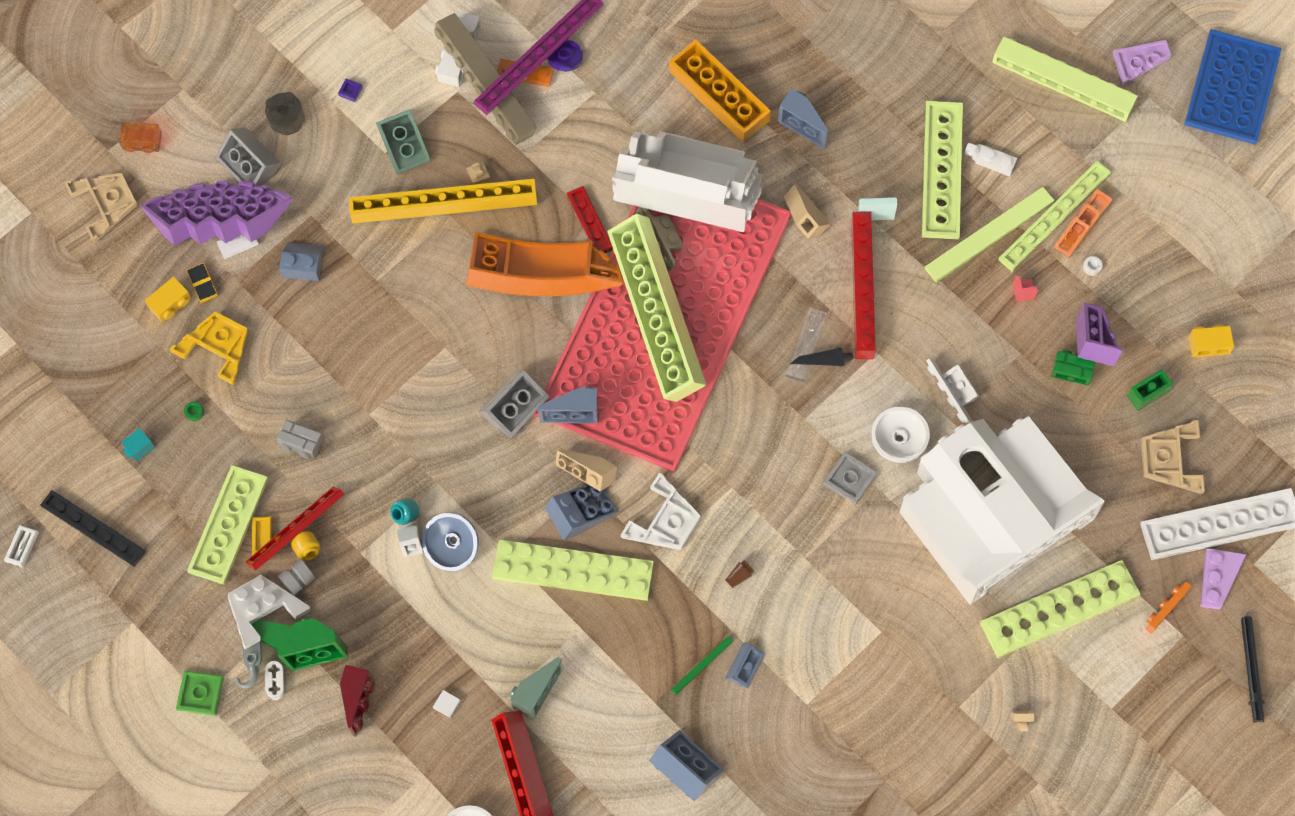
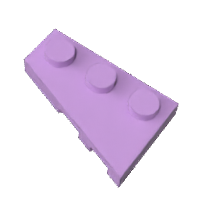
[1113,40,1171,85]
[1200,548,1246,610]

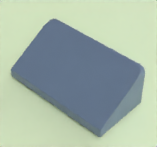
[726,644,764,688]

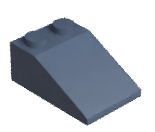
[778,89,828,149]
[538,386,598,424]

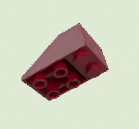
[340,665,375,737]

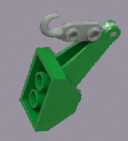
[236,618,349,689]

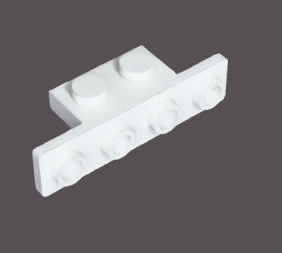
[926,358,980,424]

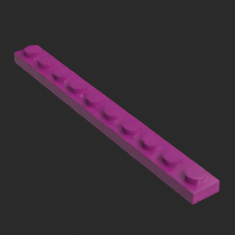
[473,0,604,115]

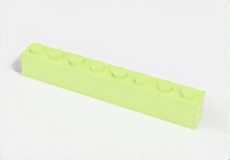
[992,37,1138,122]

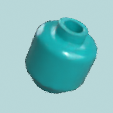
[390,498,419,525]

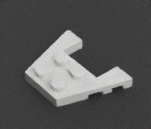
[621,473,700,550]
[228,575,310,649]

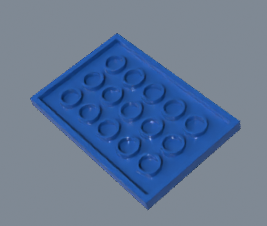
[1184,29,1282,145]

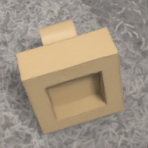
[466,162,490,185]
[1011,711,1034,731]

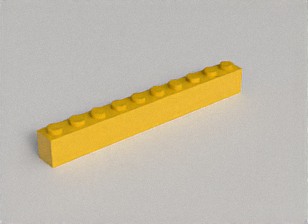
[349,179,537,224]

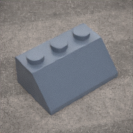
[649,730,724,801]

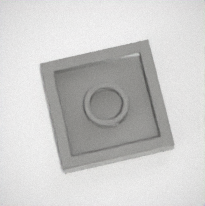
[823,452,877,505]

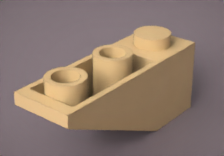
[784,183,830,239]
[556,449,617,492]

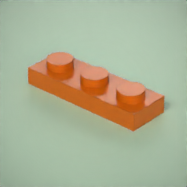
[497,58,554,87]
[1145,582,1192,634]

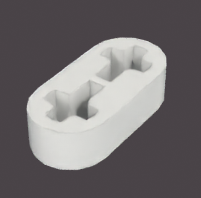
[265,661,285,700]

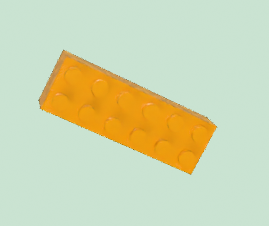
[669,39,771,143]

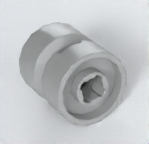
[278,559,316,596]

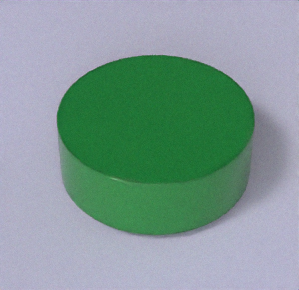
[184,401,204,422]

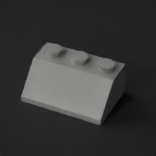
[215,127,280,186]
[478,370,550,438]

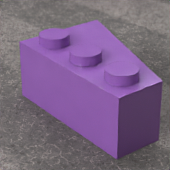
[1076,302,1123,366]

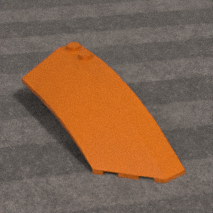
[466,232,623,296]

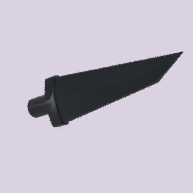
[790,347,853,367]

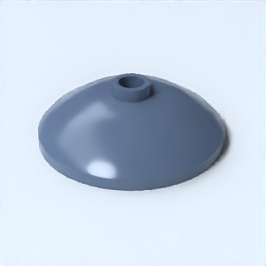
[422,512,479,571]

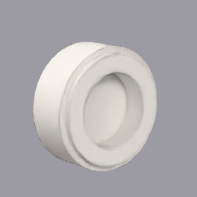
[1083,256,1103,276]

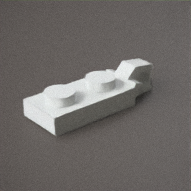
[964,143,1017,176]

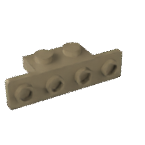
[635,207,683,273]

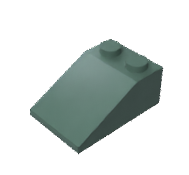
[376,109,431,174]
[509,657,563,720]

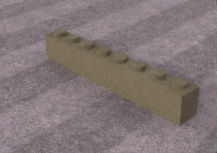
[434,13,537,145]

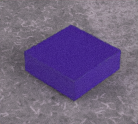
[338,78,363,102]

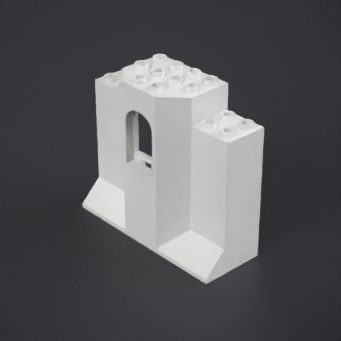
[900,416,1105,605]

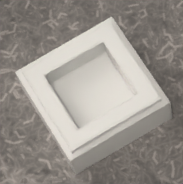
[433,690,461,718]

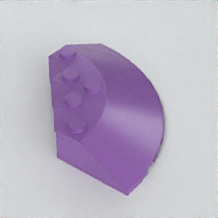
[140,181,293,246]

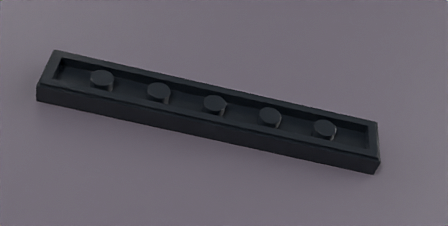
[40,490,146,567]

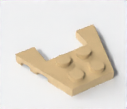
[64,173,138,243]
[1140,420,1205,494]

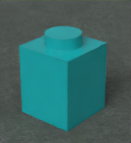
[121,428,155,462]

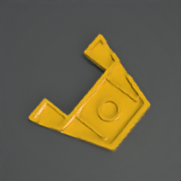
[170,311,248,385]

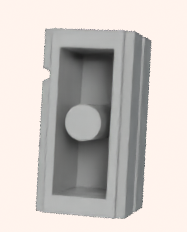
[277,420,324,459]

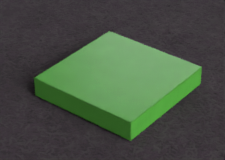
[176,670,224,716]

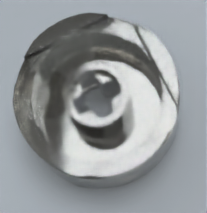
[265,92,305,135]

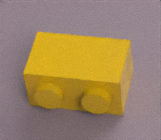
[144,276,191,323]
[1189,325,1234,358]

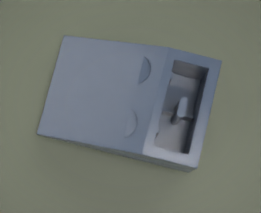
[545,484,618,540]

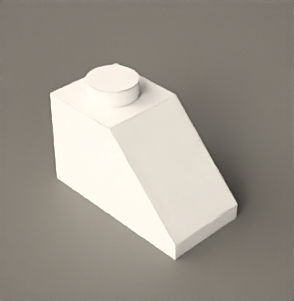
[397,525,423,557]

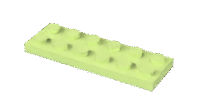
[187,465,268,585]

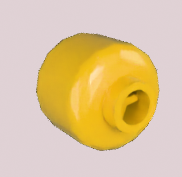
[291,531,320,560]

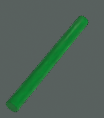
[671,636,733,695]

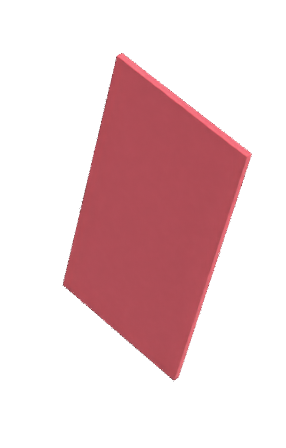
[534,199,792,473]

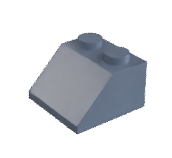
[279,242,325,281]

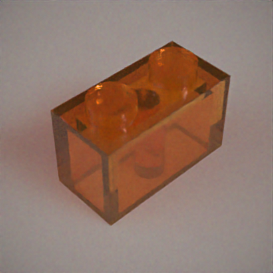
[119,122,162,153]

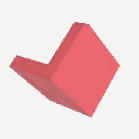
[1013,276,1038,301]

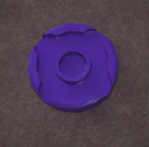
[547,40,583,72]

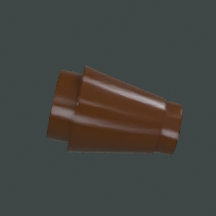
[725,560,755,588]

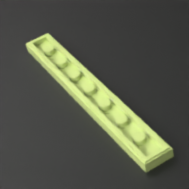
[999,160,1111,272]
[925,187,1054,283]

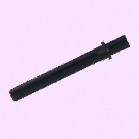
[1241,616,1265,723]

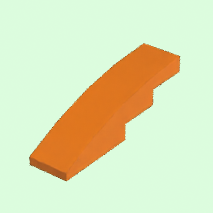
[1053,189,1113,258]

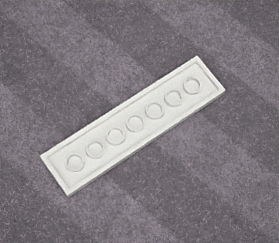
[1140,488,1295,560]

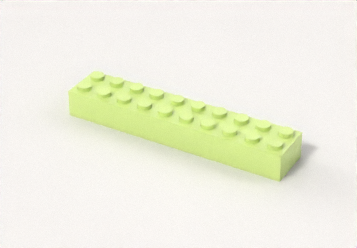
[608,214,706,402]

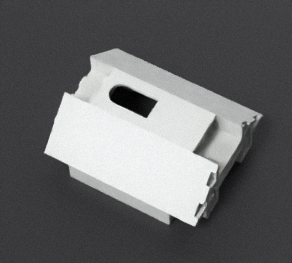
[612,131,763,232]

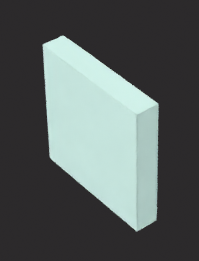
[857,197,897,220]

